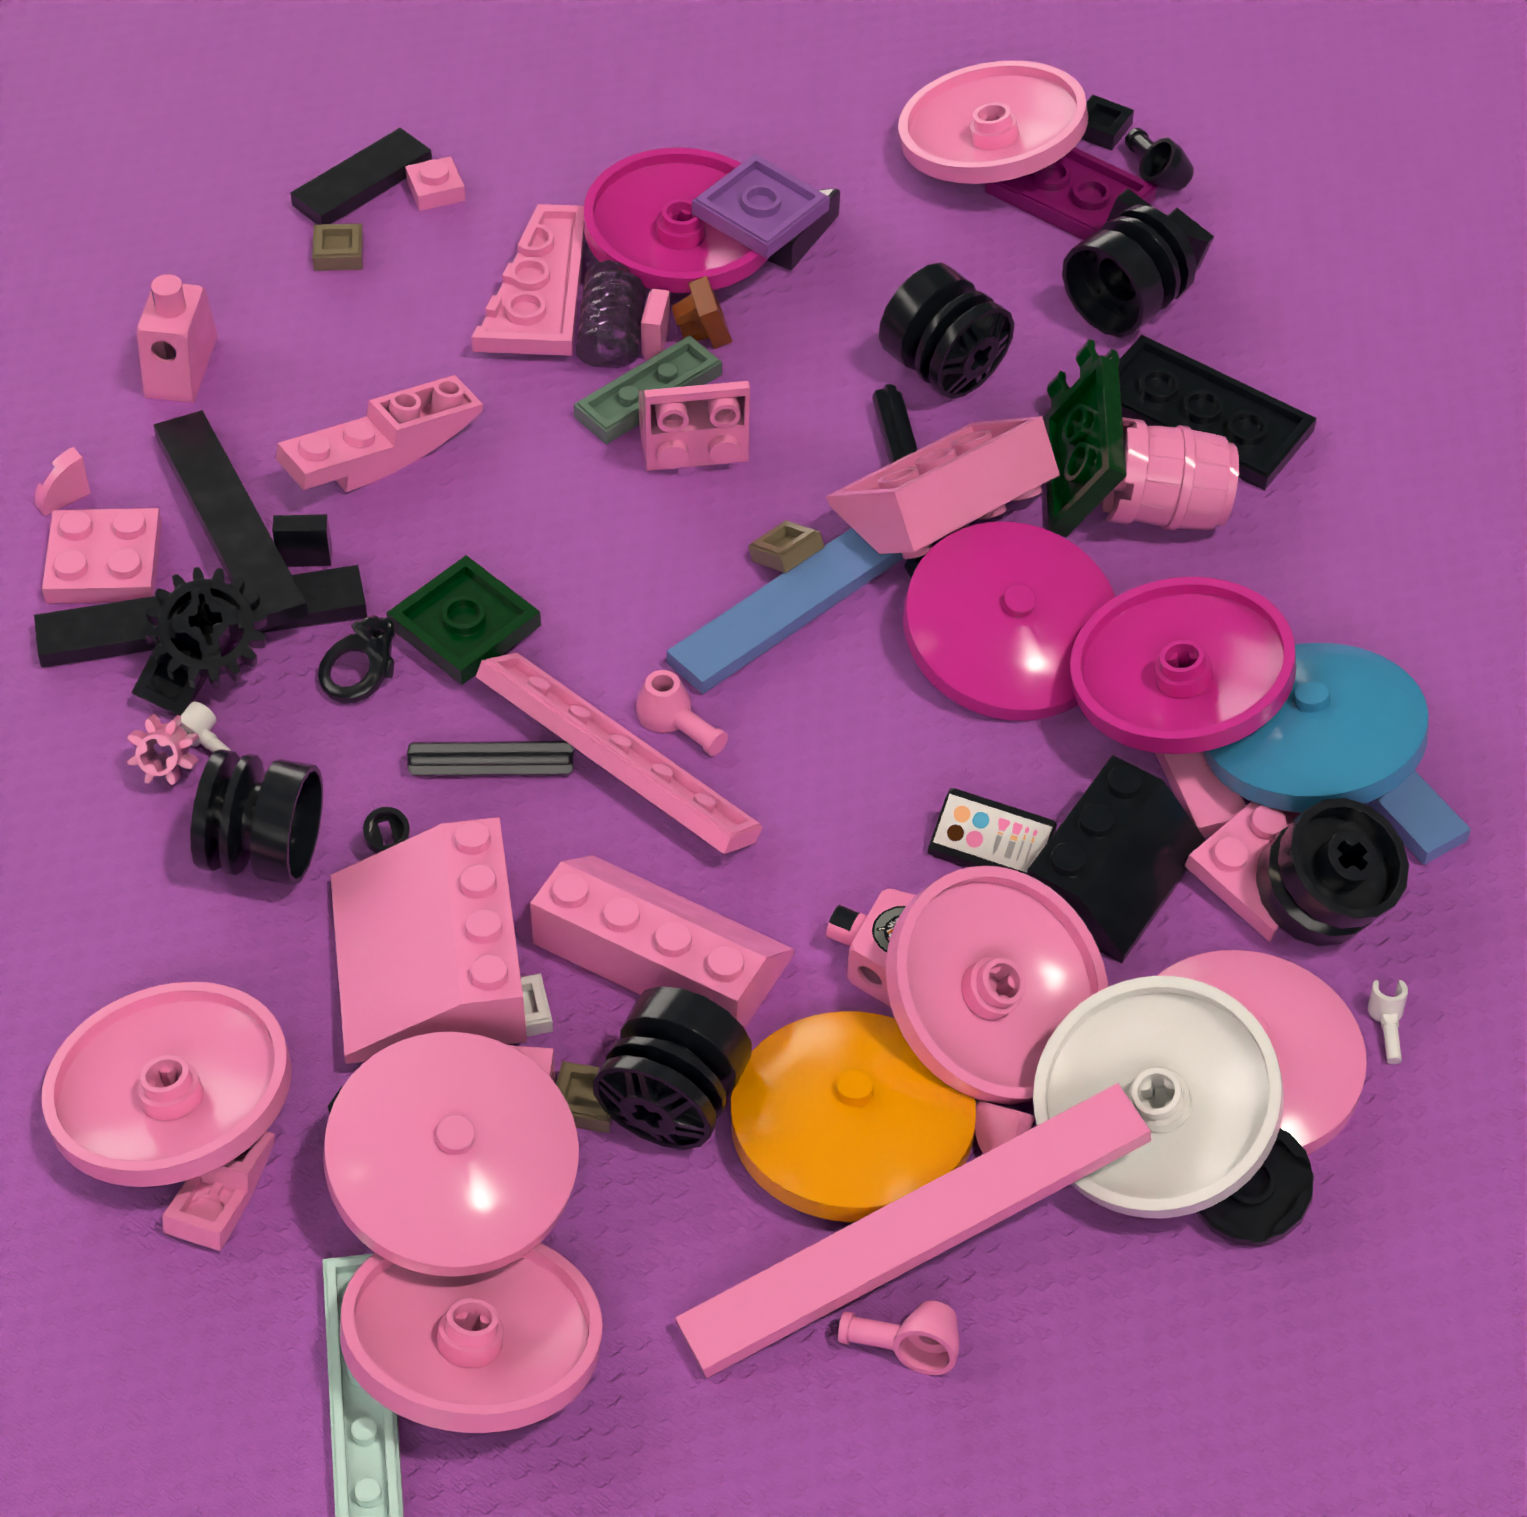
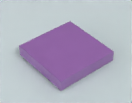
[692,154,830,259]

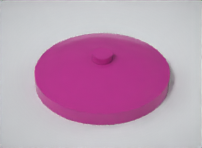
[583,148,767,293]
[903,521,1115,721]
[1070,577,1297,754]

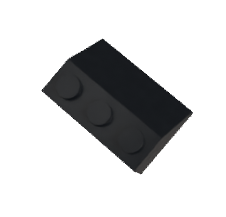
[1027,755,1206,963]

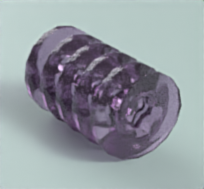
[575,260,646,368]

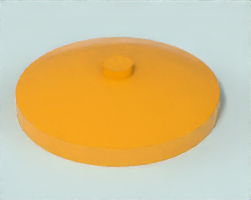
[731,1011,976,1222]

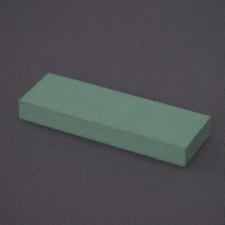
[573,335,722,445]

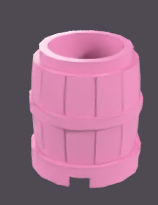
[1102,417,1239,531]

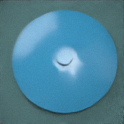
[1203,643,1429,812]

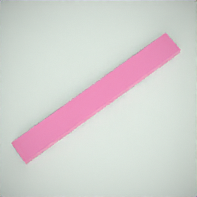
[675,1083,1151,1379]

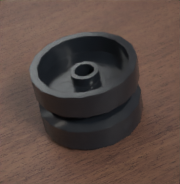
[1256,798,1409,946]

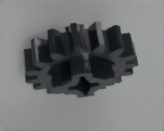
[145,567,267,689]

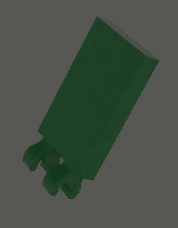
[1043,339,1127,537]

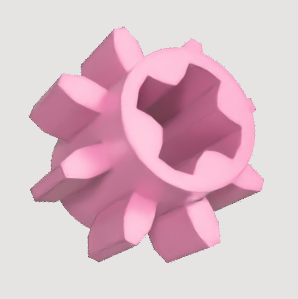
[127,714,199,785]

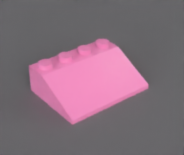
[330,817,527,1064]

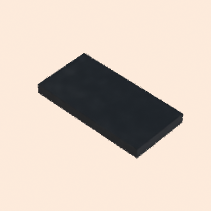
[1118,335,1317,491]

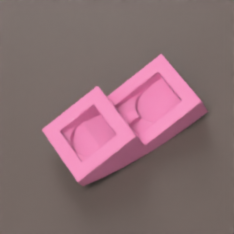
[162,1131,275,1251]

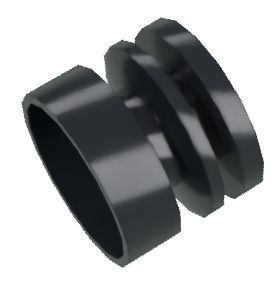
[1062,204,1197,337]
[879,262,1015,399]
[190,749,323,885]
[593,986,752,1150]

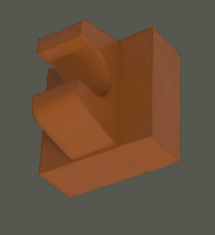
[671,276,733,349]

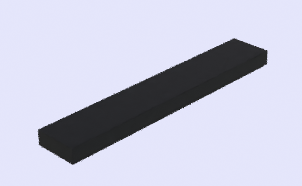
[153,410,308,631]
[34,565,367,668]

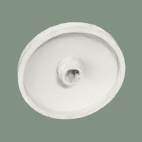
[1033,976,1284,1219]

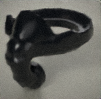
[318,615,395,704]

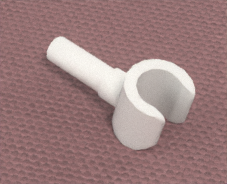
[181,702,232,753]
[1368,980,1408,1064]

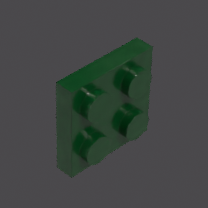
[386,555,541,685]

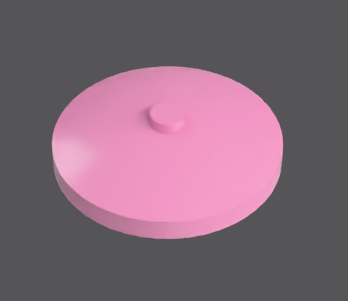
[898,61,1088,184]
[886,866,1108,1105]
[1157,950,1367,1155]
[41,982,292,1187]
[323,1032,579,1277]
[340,1243,603,1433]

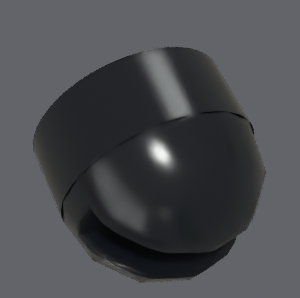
[363,807,410,853]

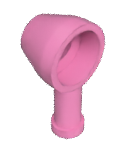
[636,670,728,756]
[838,1300,960,1375]

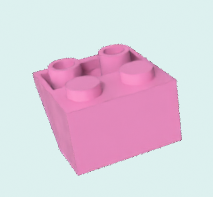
[638,381,750,471]

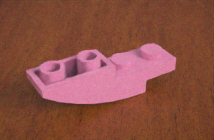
[276,375,483,492]

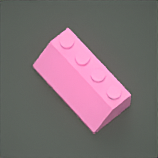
[826,416,1060,559]
[530,855,794,1028]

